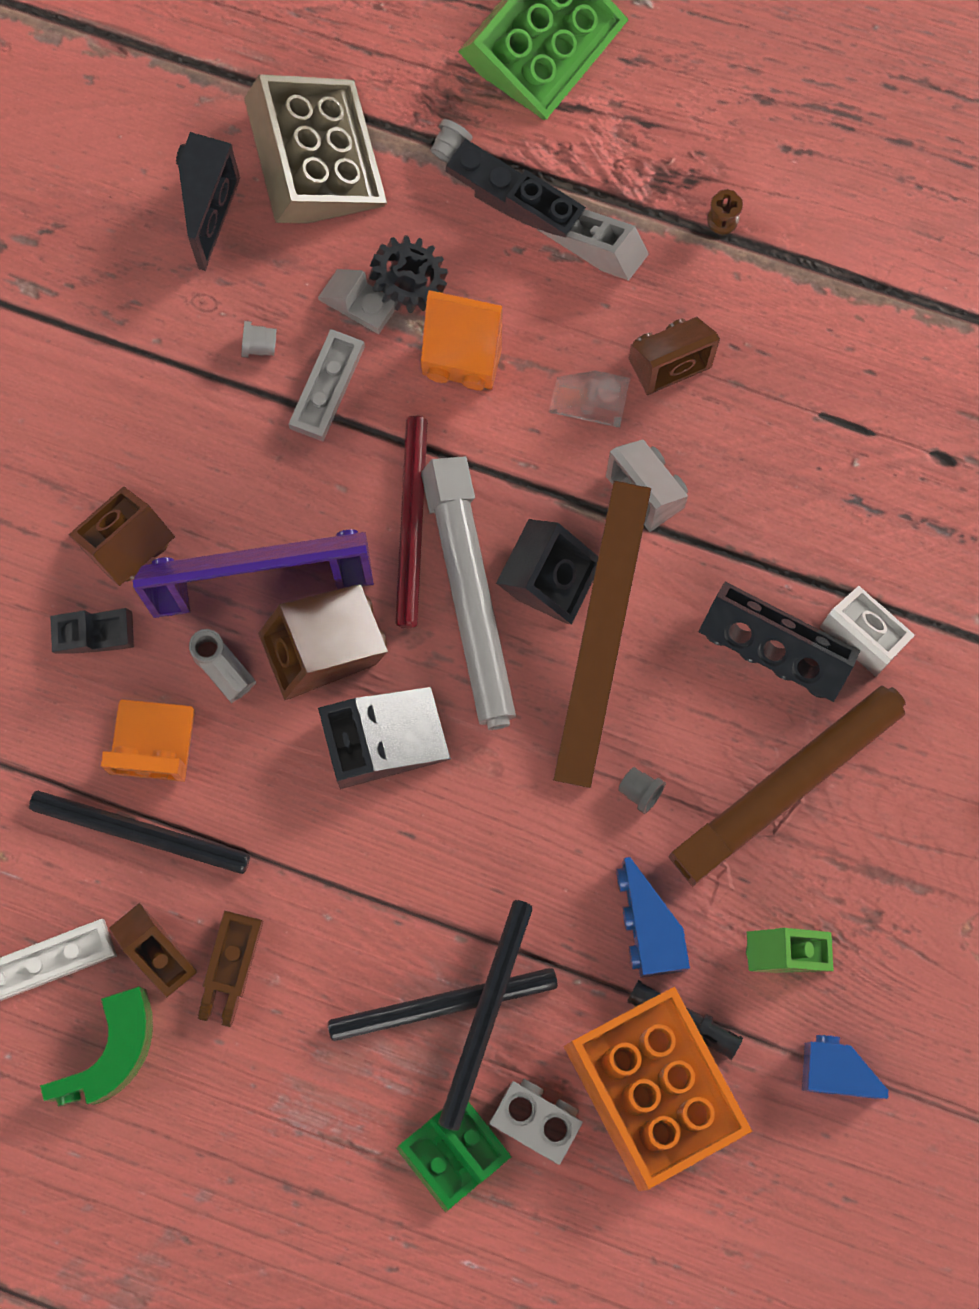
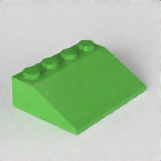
[458,0,629,120]

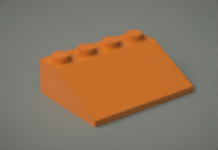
[563,986,753,1191]

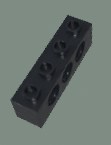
[698,581,860,702]

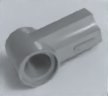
[189,629,256,703]

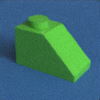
[746,928,834,973]

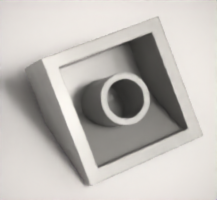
[606,439,688,532]

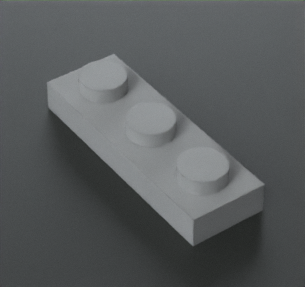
[288,329,365,442]

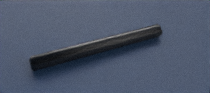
[29,790,250,874]
[439,900,533,1131]
[328,968,558,1041]

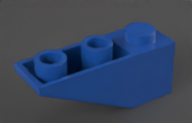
[617,857,690,978]

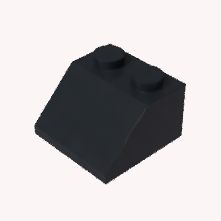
[496,519,599,625]

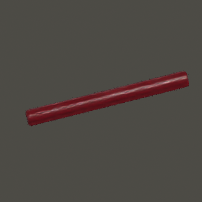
[395,415,428,629]

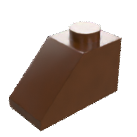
[109,903,197,997]

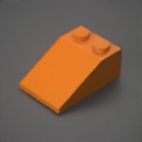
[421,290,502,391]

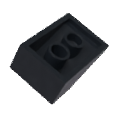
[176,132,240,271]

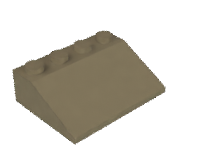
[244,74,387,223]

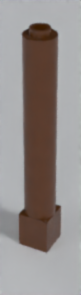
[668,686,906,887]

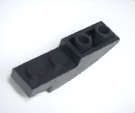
[446,138,586,238]

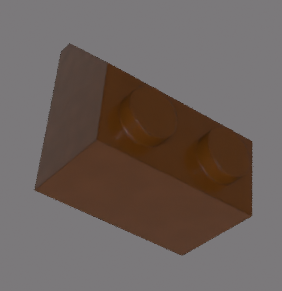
[629,317,720,395]
[69,486,175,586]

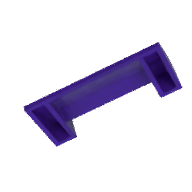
[133,529,374,618]

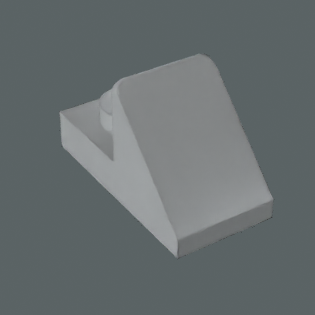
[318,269,395,334]

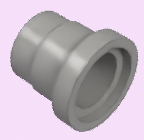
[430,119,473,163]
[241,321,277,358]

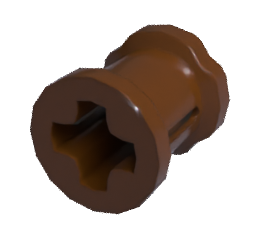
[707,189,743,235]

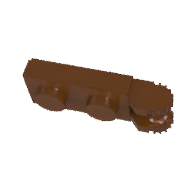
[198,911,264,1027]

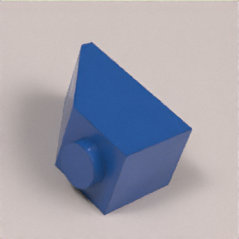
[802,1035,889,1099]

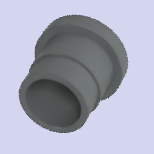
[618,767,666,814]

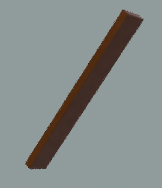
[553,481,651,788]

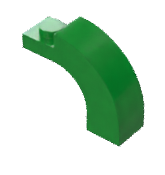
[40,987,153,1107]

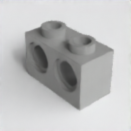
[489,1079,583,1165]

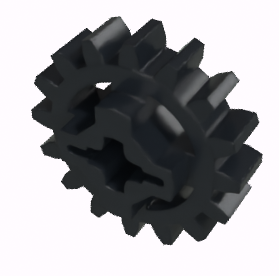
[369,235,448,313]

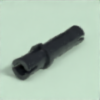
[627,980,743,1061]

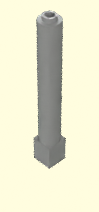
[421,456,516,730]

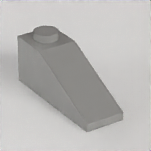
[537,209,649,281]

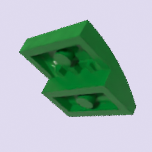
[396,1102,512,1212]

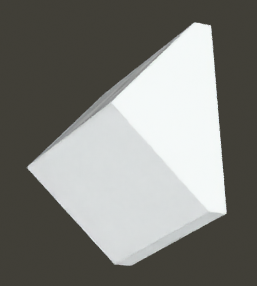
[820,586,915,677]

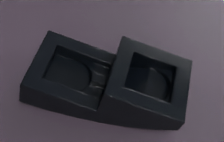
[50,608,134,654]

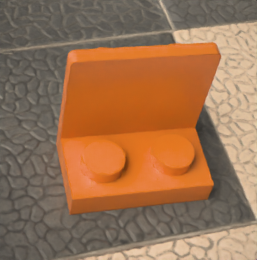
[101,699,195,782]

